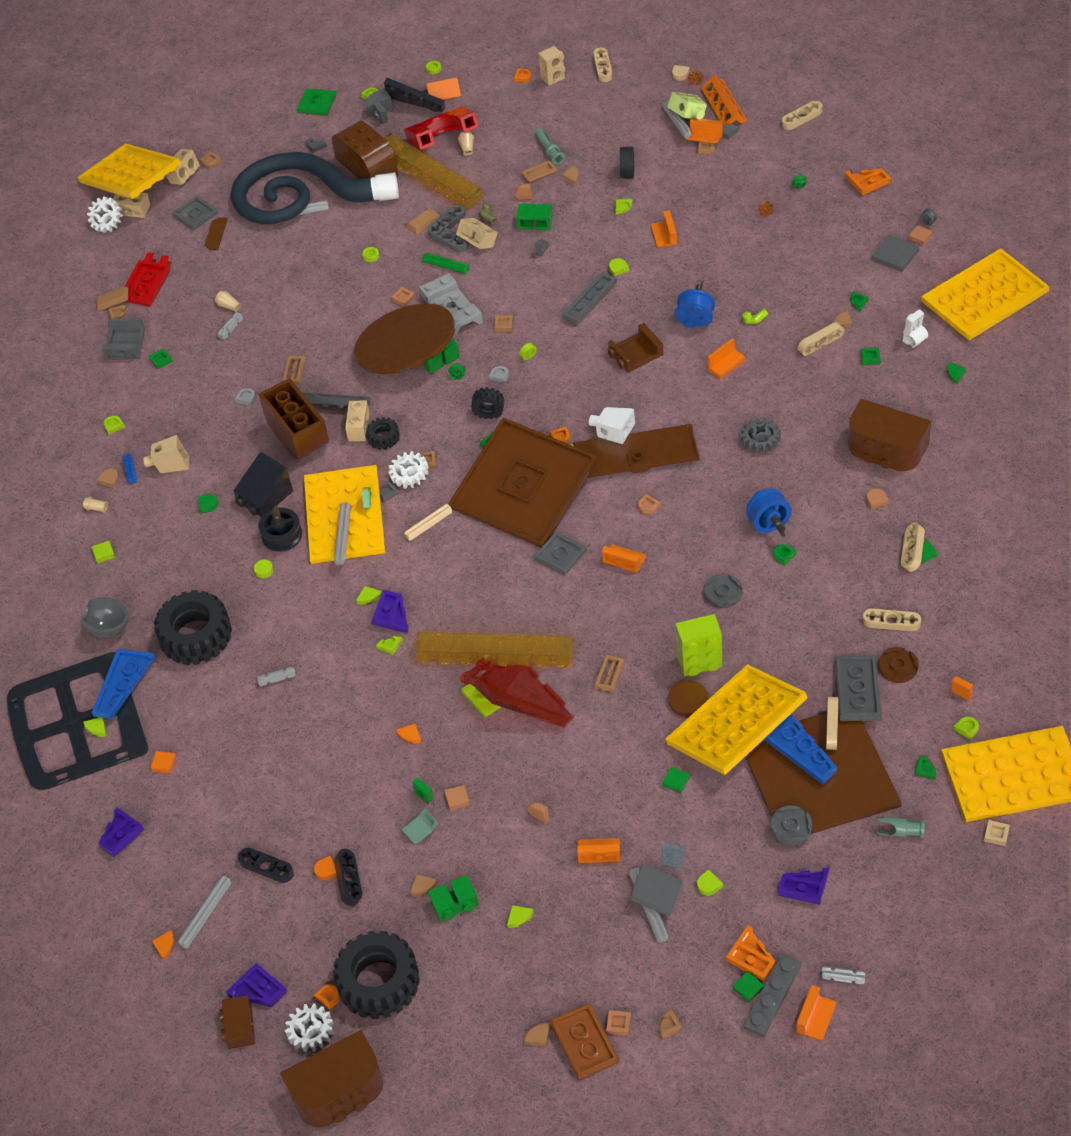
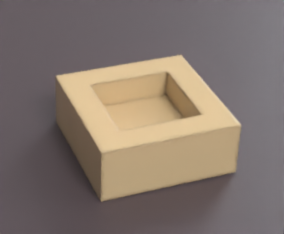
[984,820,1010,846]

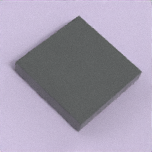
[172,196,218,231]
[872,235,919,272]
[534,532,587,576]
[629,864,683,917]

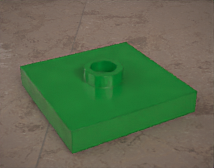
[297,88,337,116]

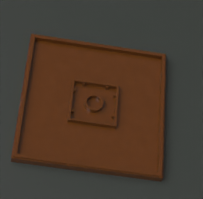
[448,417,598,548]
[745,709,902,834]

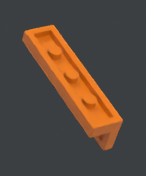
[701,74,747,125]

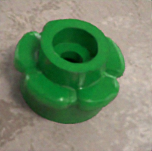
[791,173,807,189]
[448,363,466,380]

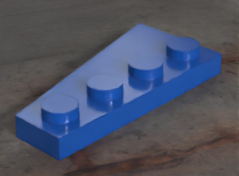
[92,649,156,719]
[763,713,837,785]

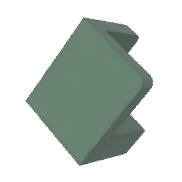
[402,808,438,844]

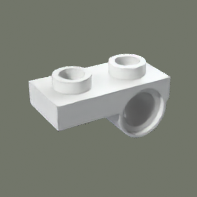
[902,310,928,348]

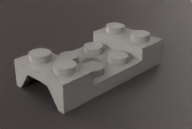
[419,273,483,336]

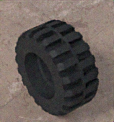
[154,590,232,665]
[333,931,420,1019]

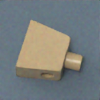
[143,435,189,473]

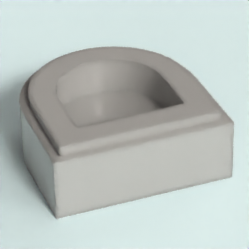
[488,366,509,384]
[235,388,256,406]

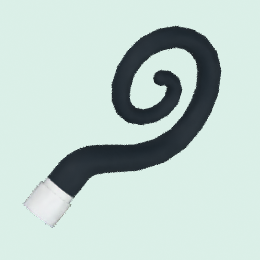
[231,151,399,224]

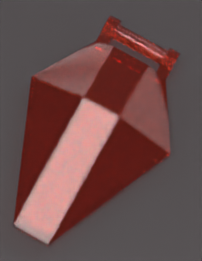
[460,658,575,728]

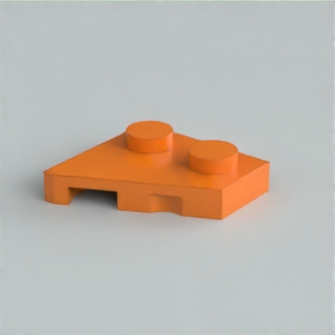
[845,169,891,195]
[726,925,775,982]

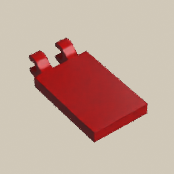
[124,252,171,307]

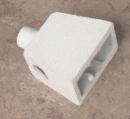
[589,407,635,444]

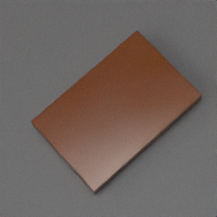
[549,1003,619,1081]

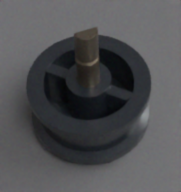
[258,505,302,552]

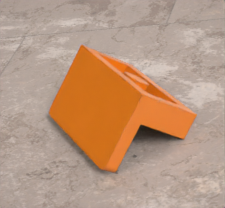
[426,77,461,100]
[686,118,723,143]
[651,210,677,248]
[707,338,746,379]
[602,544,646,573]
[577,838,621,863]
[797,985,836,1041]

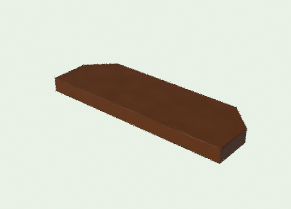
[205,217,228,250]

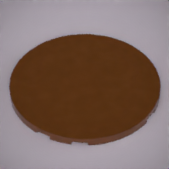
[354,303,455,374]

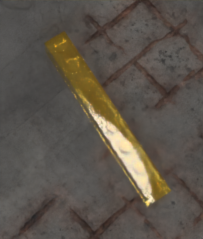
[384,133,483,210]
[415,632,575,668]

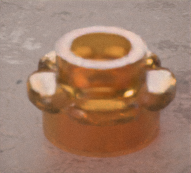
[688,70,703,86]
[758,201,774,217]

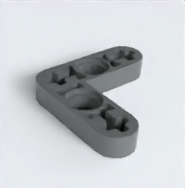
[428,205,468,253]

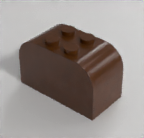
[332,120,399,179]
[258,378,329,460]
[848,398,931,471]
[280,1030,383,1127]

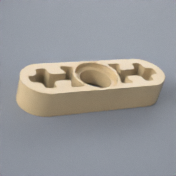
[593,47,612,82]
[782,101,822,130]
[798,322,845,356]
[901,522,925,572]
[863,609,921,631]
[826,697,838,750]

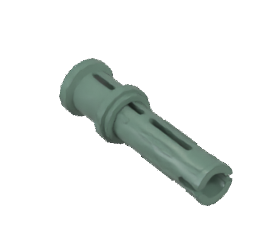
[535,128,565,165]

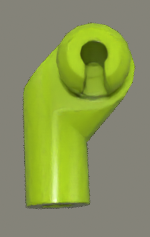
[742,309,768,324]

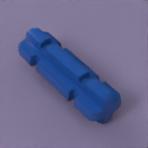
[122,453,138,484]

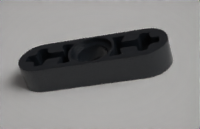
[238,848,294,883]
[334,849,362,906]

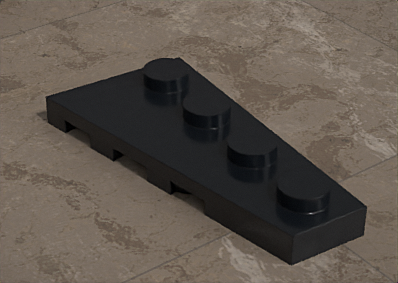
[384,77,445,113]

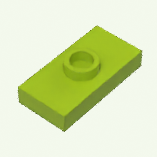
[461,679,501,718]

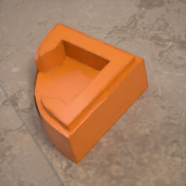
[396,724,422,744]
[152,930,175,960]

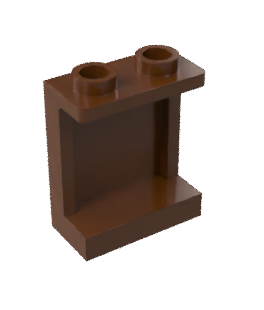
[607,323,664,373]

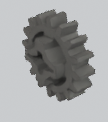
[741,418,781,453]

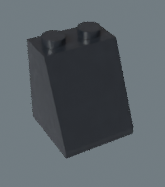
[233,452,293,517]

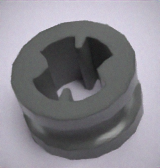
[920,208,937,226]

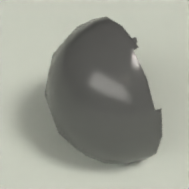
[81,597,129,639]

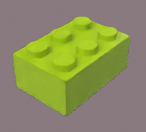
[676,614,722,676]

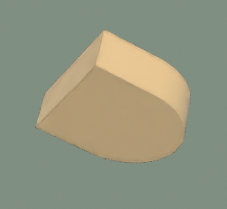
[672,65,690,81]

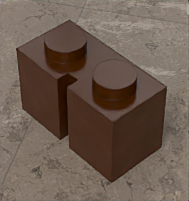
[219,995,255,1049]

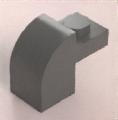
[366,88,392,124]

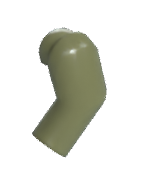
[481,203,497,225]

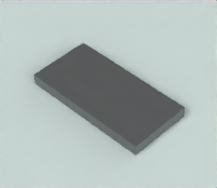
[835,656,882,721]

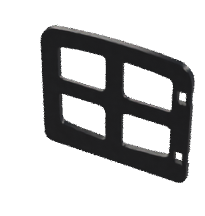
[7,652,149,790]

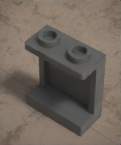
[102,318,145,360]

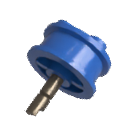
[674,281,715,328]
[746,488,792,536]

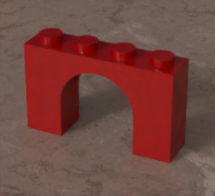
[404,106,479,150]

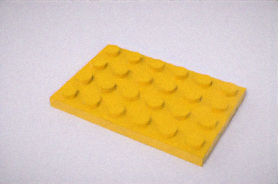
[77,143,181,199]
[921,248,1050,341]
[304,465,386,564]
[665,664,808,775]
[941,726,1071,822]

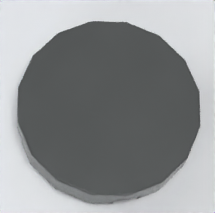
[704,574,743,608]
[770,805,812,845]

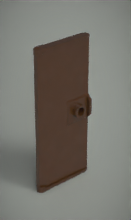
[572,424,700,478]

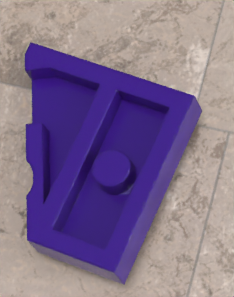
[372,590,409,633]
[98,807,144,857]
[778,868,829,905]
[226,963,287,1007]

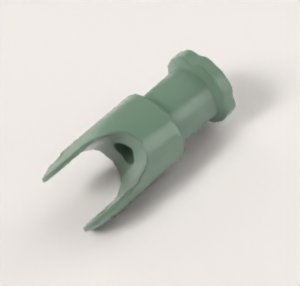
[876,816,925,839]

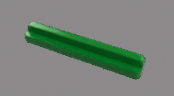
[422,253,469,274]

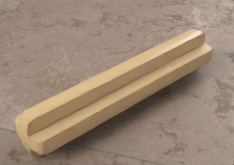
[404,504,452,541]

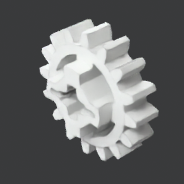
[87,196,123,233]
[388,451,429,489]
[285,1004,334,1052]

